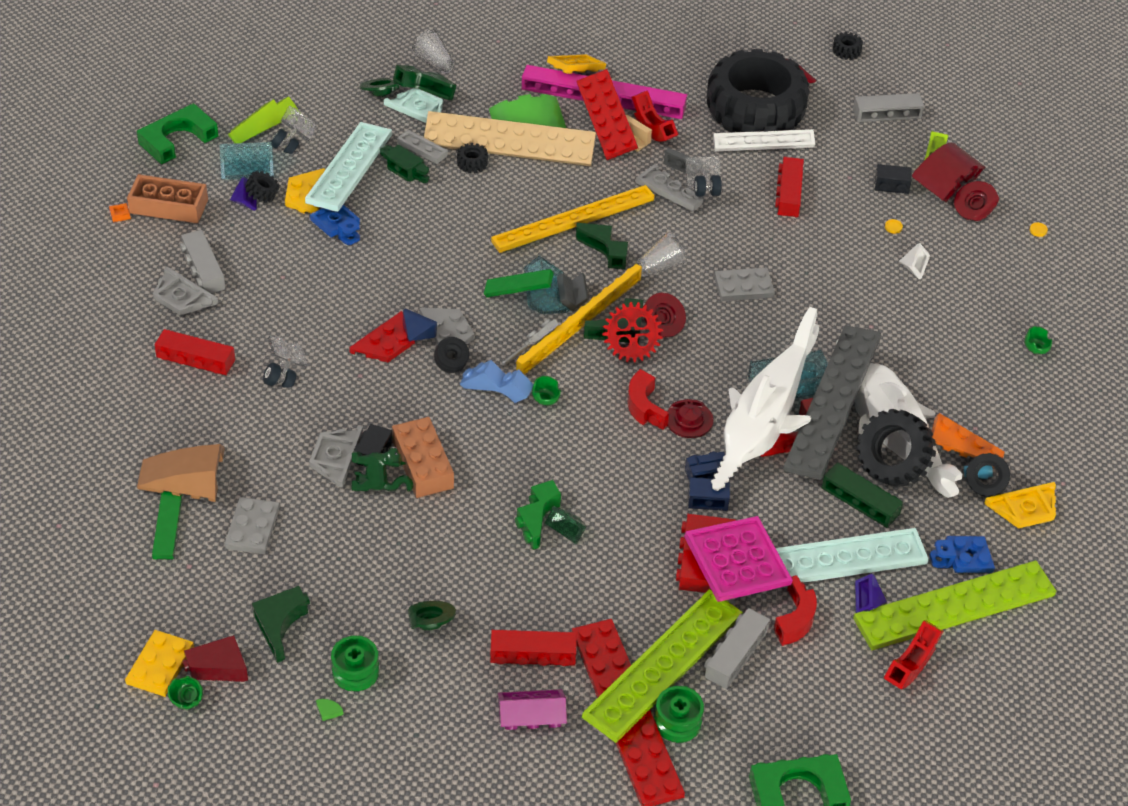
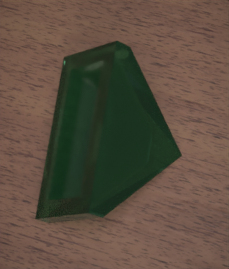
[545,506,587,544]

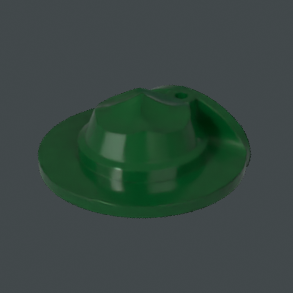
[360,78,399,97]
[408,601,456,630]

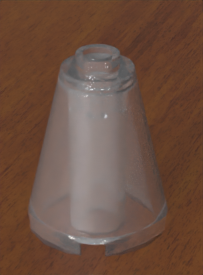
[411,29,455,73]
[636,232,687,276]

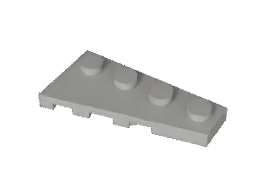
[636,164,703,211]

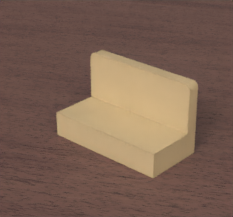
[626,114,652,152]

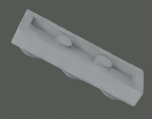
[397,130,448,164]

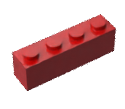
[775,157,804,217]
[154,329,235,375]
[490,630,576,666]

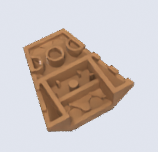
[137,444,225,502]

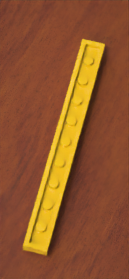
[491,185,654,253]
[516,264,642,375]

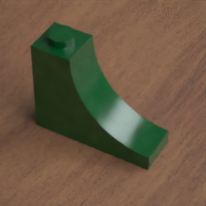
[584,298,644,344]
[252,586,310,663]

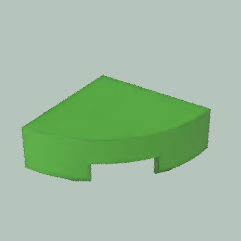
[316,699,343,721]

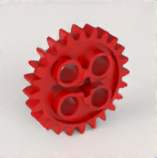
[603,302,663,363]

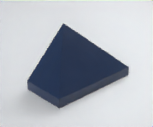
[403,308,437,341]

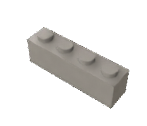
[853,93,924,122]
[179,230,226,293]
[704,608,770,689]

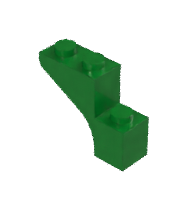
[515,480,561,550]

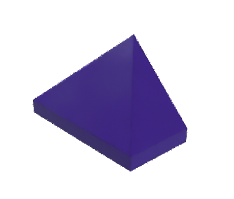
[230,177,257,211]
[855,573,887,613]

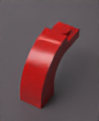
[631,90,678,142]
[627,369,669,430]
[774,575,817,646]
[884,620,944,690]

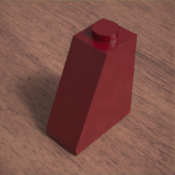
[182,635,248,682]

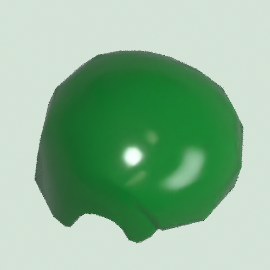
[1024,326,1052,355]
[532,376,561,406]
[168,676,203,710]

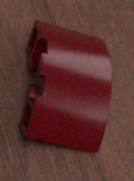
[912,142,986,203]

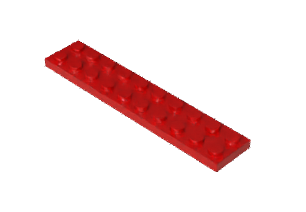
[572,619,685,806]

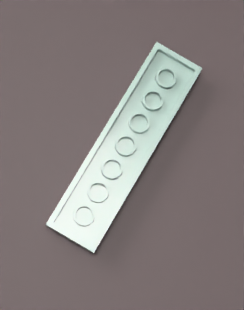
[305,122,392,212]
[776,528,929,583]

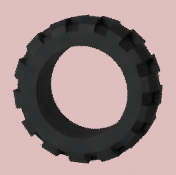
[706,49,809,133]

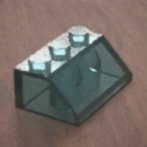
[220,142,274,179]
[524,256,569,314]

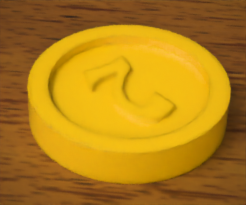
[885,219,903,234]
[1029,222,1048,237]

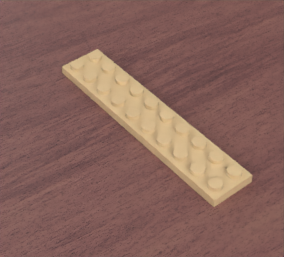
[424,111,596,166]

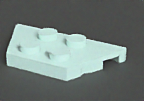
[384,88,443,123]

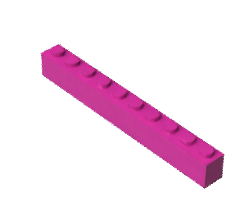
[521,65,687,119]

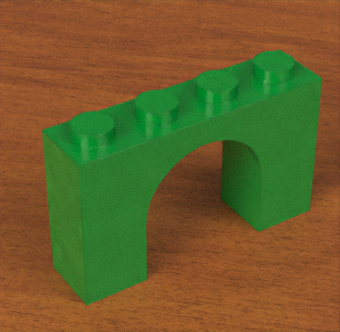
[137,103,219,165]
[749,754,851,806]

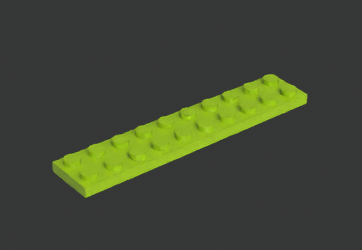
[853,560,1056,651]
[582,589,743,743]

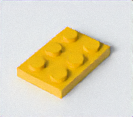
[547,54,606,74]
[125,630,194,697]

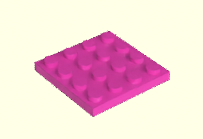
[684,516,793,602]

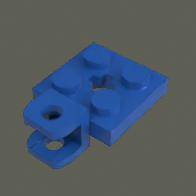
[310,205,360,245]
[929,536,995,573]

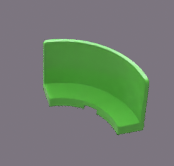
[489,94,566,128]

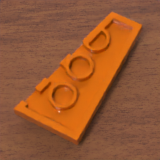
[932,413,1005,468]

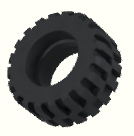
[856,409,936,487]

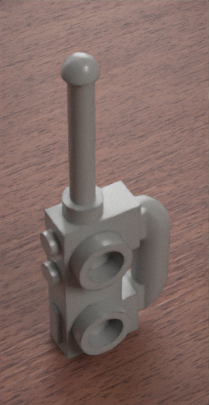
[502,319,559,366]

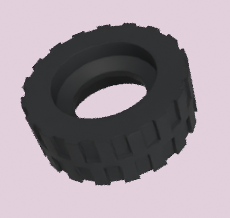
[966,453,1010,497]

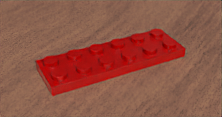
[576,69,638,160]

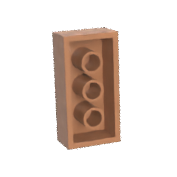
[127,174,208,223]
[392,417,454,498]

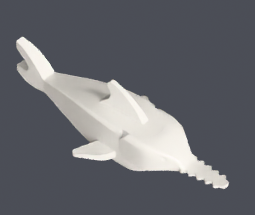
[711,307,819,491]
[836,340,963,498]

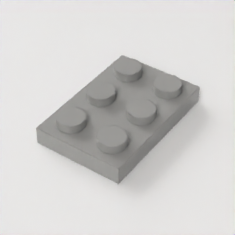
[714,267,775,302]
[225,497,280,554]

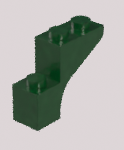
[393,65,457,100]
[576,223,628,270]

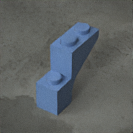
[460,360,533,403]

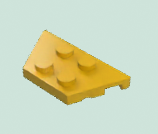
[285,168,325,214]
[984,482,1056,528]

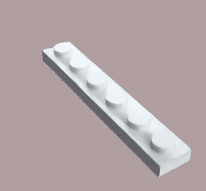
[713,129,815,152]

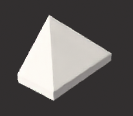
[899,243,930,279]

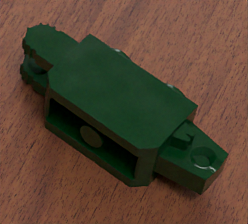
[380,144,430,183]

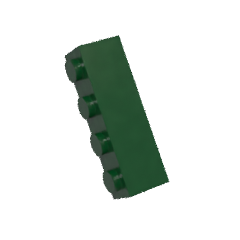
[821,462,903,528]

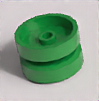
[331,636,379,692]
[654,686,704,743]

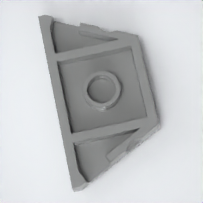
[153,266,218,315]
[419,307,474,358]
[309,426,363,488]

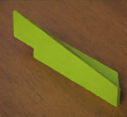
[228,96,299,145]

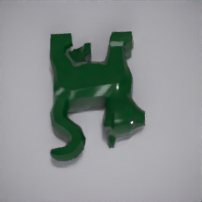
[352,447,413,491]

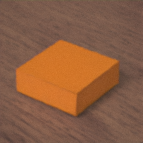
[109,203,131,222]

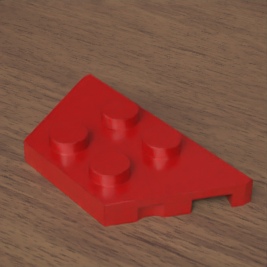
[349,311,415,363]

